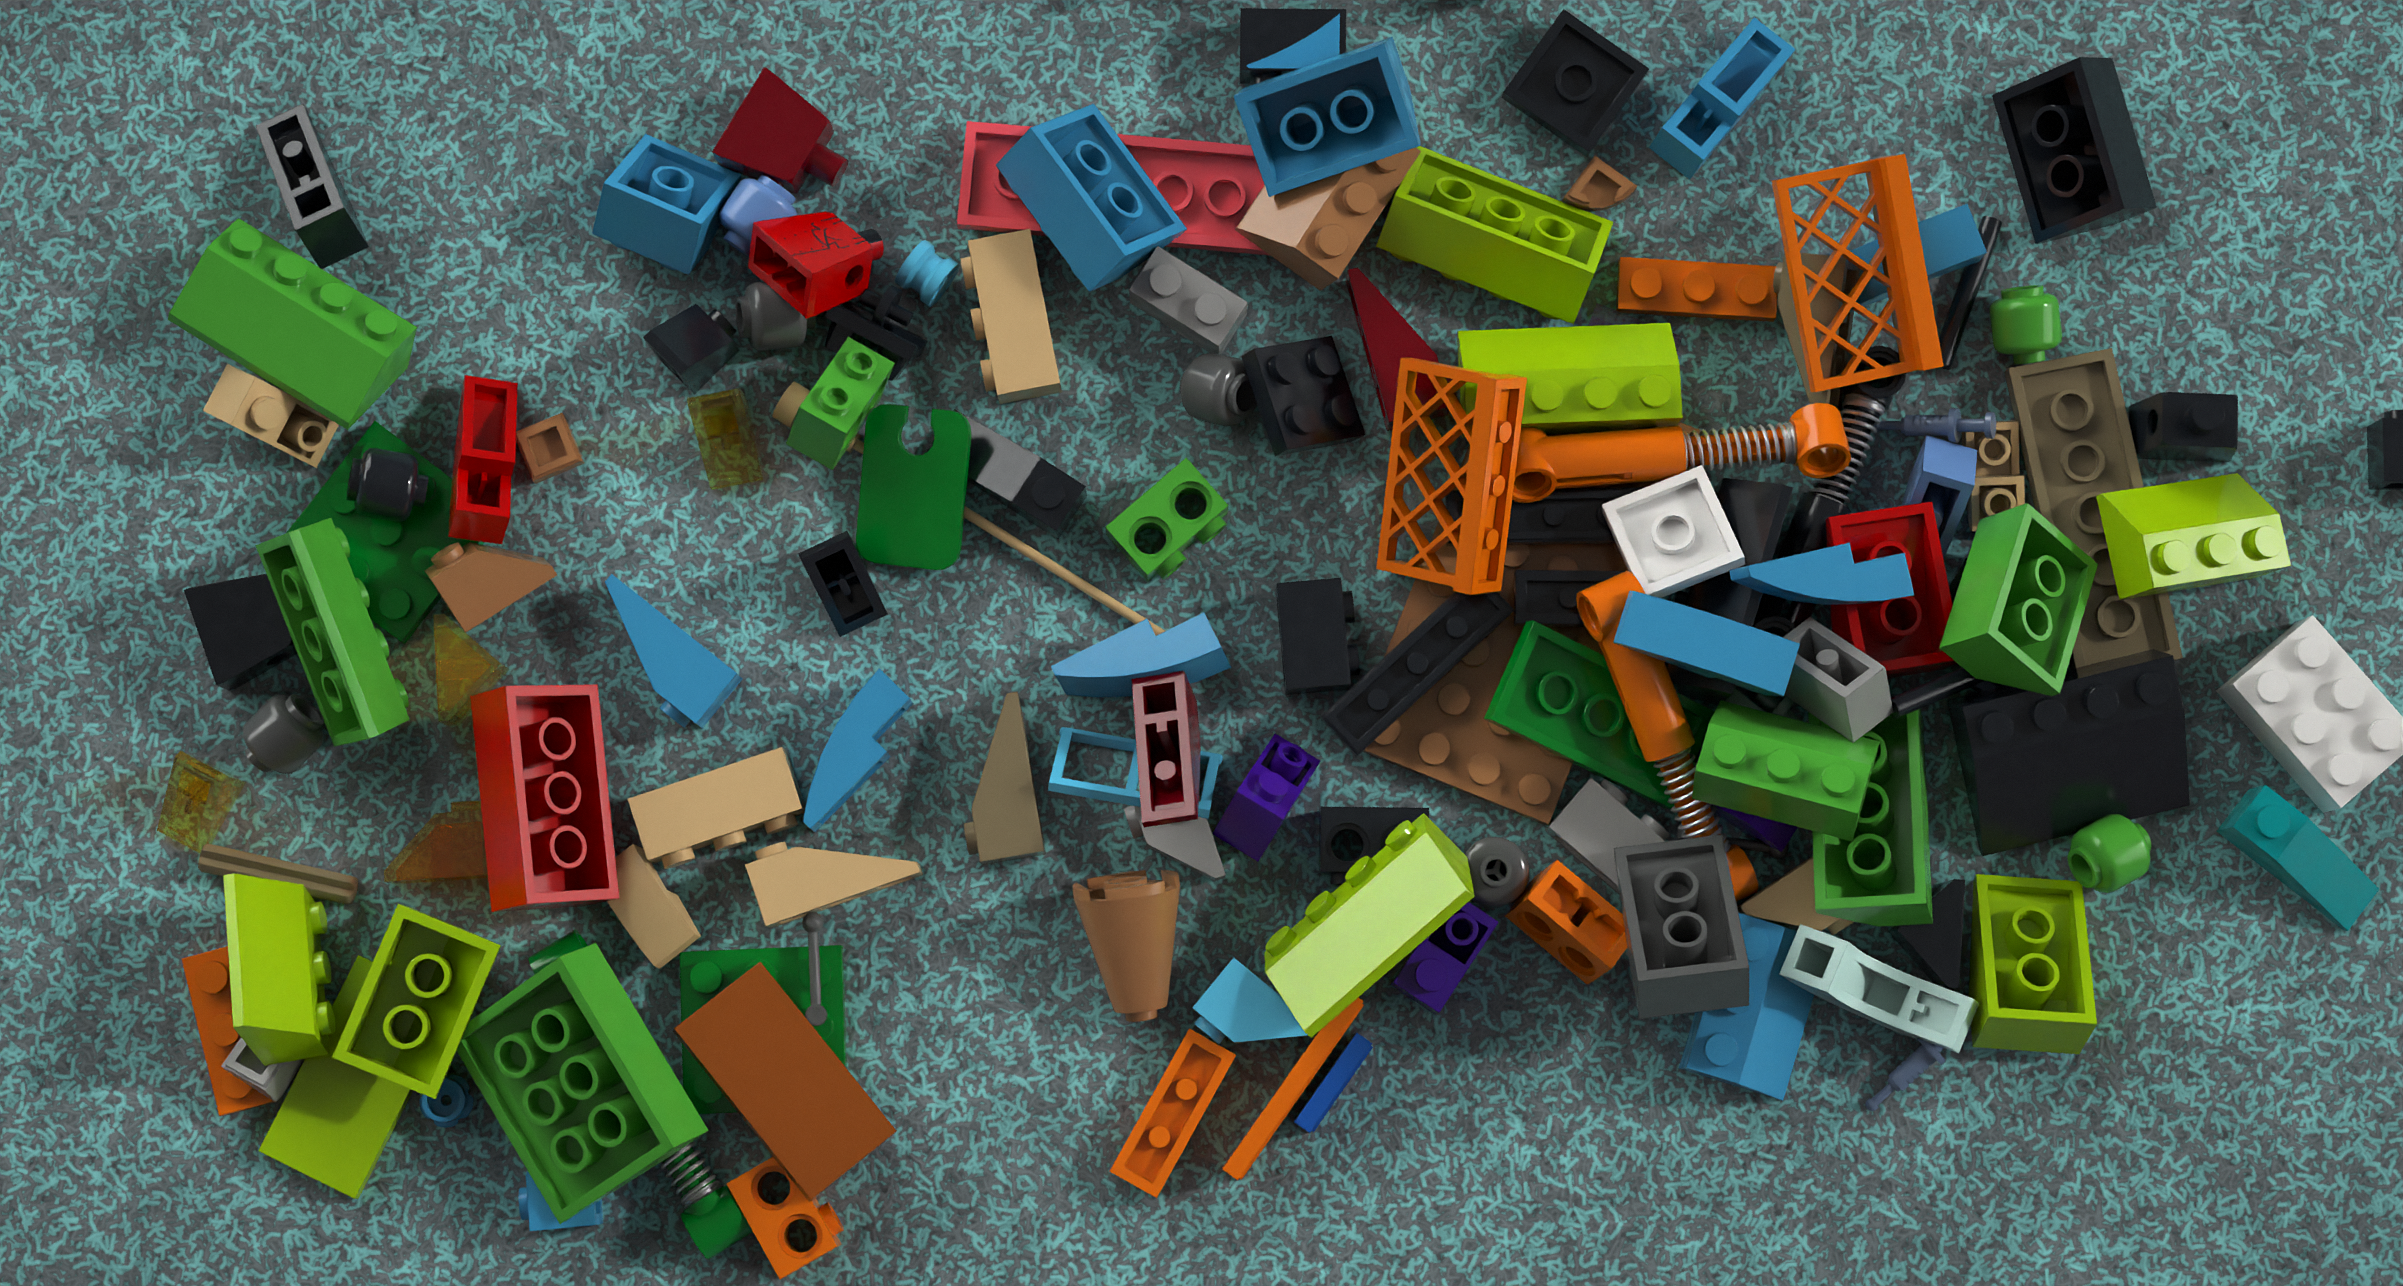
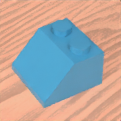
[592,134,741,275]

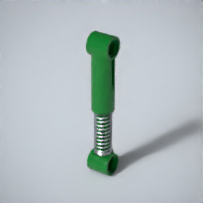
[528,929,753,1260]

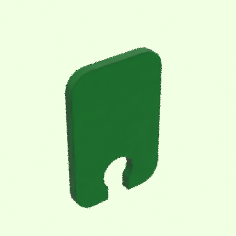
[856,404,971,570]

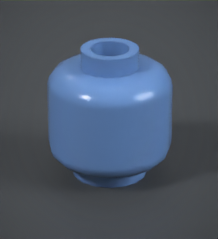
[718,175,798,257]

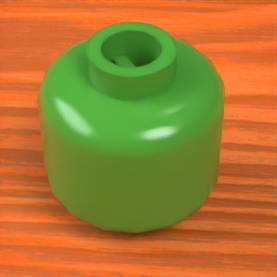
[1989,285,2062,364]
[2067,814,2151,893]

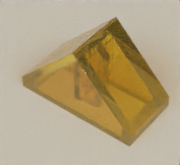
[687,388,763,490]
[433,614,509,727]
[157,751,246,853]

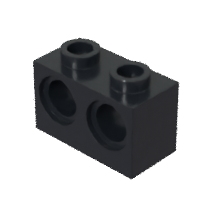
[1319,807,1429,885]

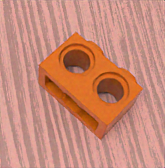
[1505,860,1627,985]
[726,1157,844,1279]

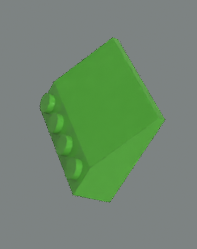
[457,943,709,1224]

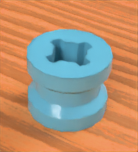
[895,240,960,307]

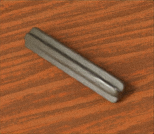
[198,844,358,905]

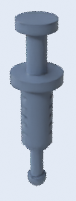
[1873,408,1996,443]
[1865,1031,1970,1111]

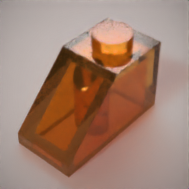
[384,801,488,885]

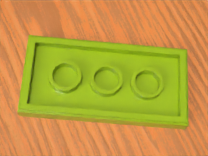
[258,955,413,1199]

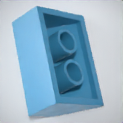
[1233,37,1421,197]
[996,104,1187,292]
[1679,913,1814,1101]

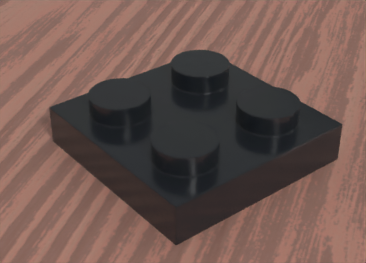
[1501,9,1649,157]
[1241,336,1366,456]

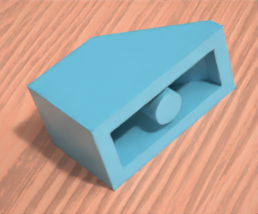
[1192,957,1308,1044]

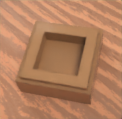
[516,413,584,484]

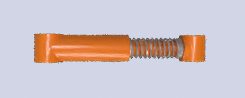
[1512,403,1851,503]
[1576,571,1758,902]

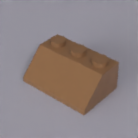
[1235,147,1421,291]

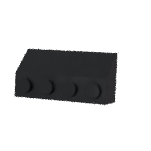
[1665,478,1793,705]

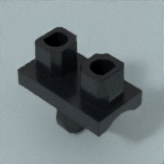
[825,285,928,381]

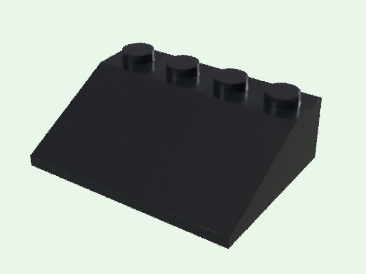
[1947,649,2190,856]

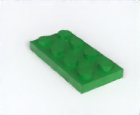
[1484,621,1715,809]

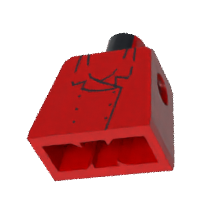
[748,211,884,319]

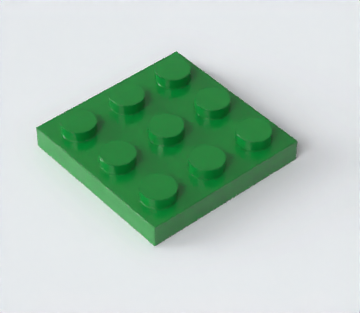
[286,421,485,644]
[679,945,847,1114]

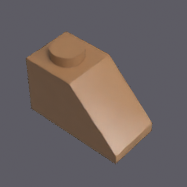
[424,542,557,633]

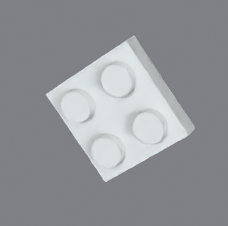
[1602,465,1745,598]

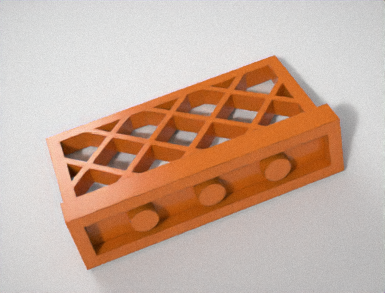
[1772,154,1944,392]
[1376,358,1527,595]

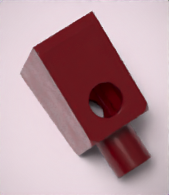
[712,67,849,194]

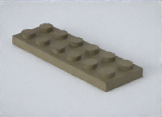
[2004,348,2183,669]

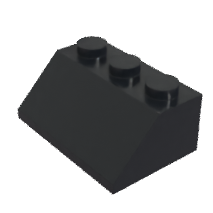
[1992,57,2157,244]

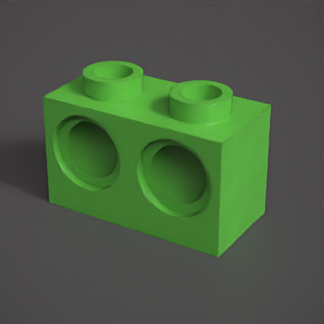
[786,337,895,470]
[1105,458,1228,582]

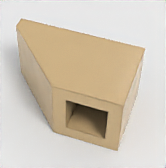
[203,363,339,468]

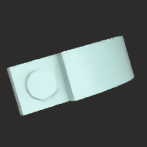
[1779,924,1979,1053]

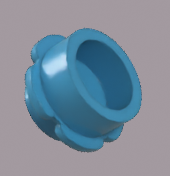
[419,1074,474,1128]

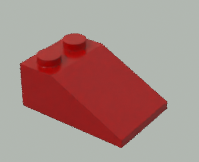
[1826,502,1957,678]

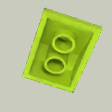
[1969,874,2097,1054]

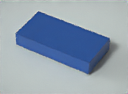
[1293,1032,1373,1133]

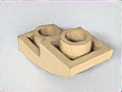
[1962,420,2025,531]
[607,844,701,969]

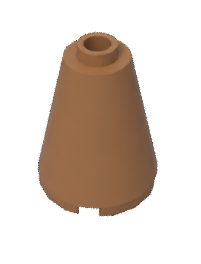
[1072,870,1181,1022]

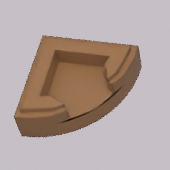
[1562,156,1637,211]

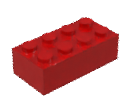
[470,684,619,912]

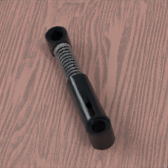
[1753,346,1906,637]

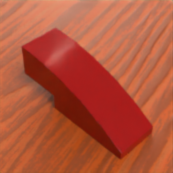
[448,375,518,544]

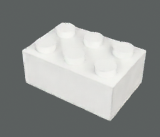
[2216,615,2403,813]

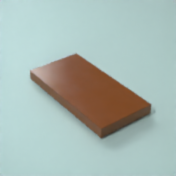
[673,962,897,1202]

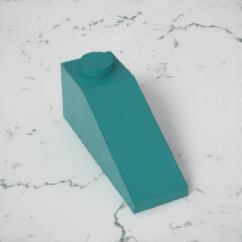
[2216,785,2379,931]

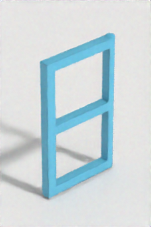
[1048,727,1223,819]

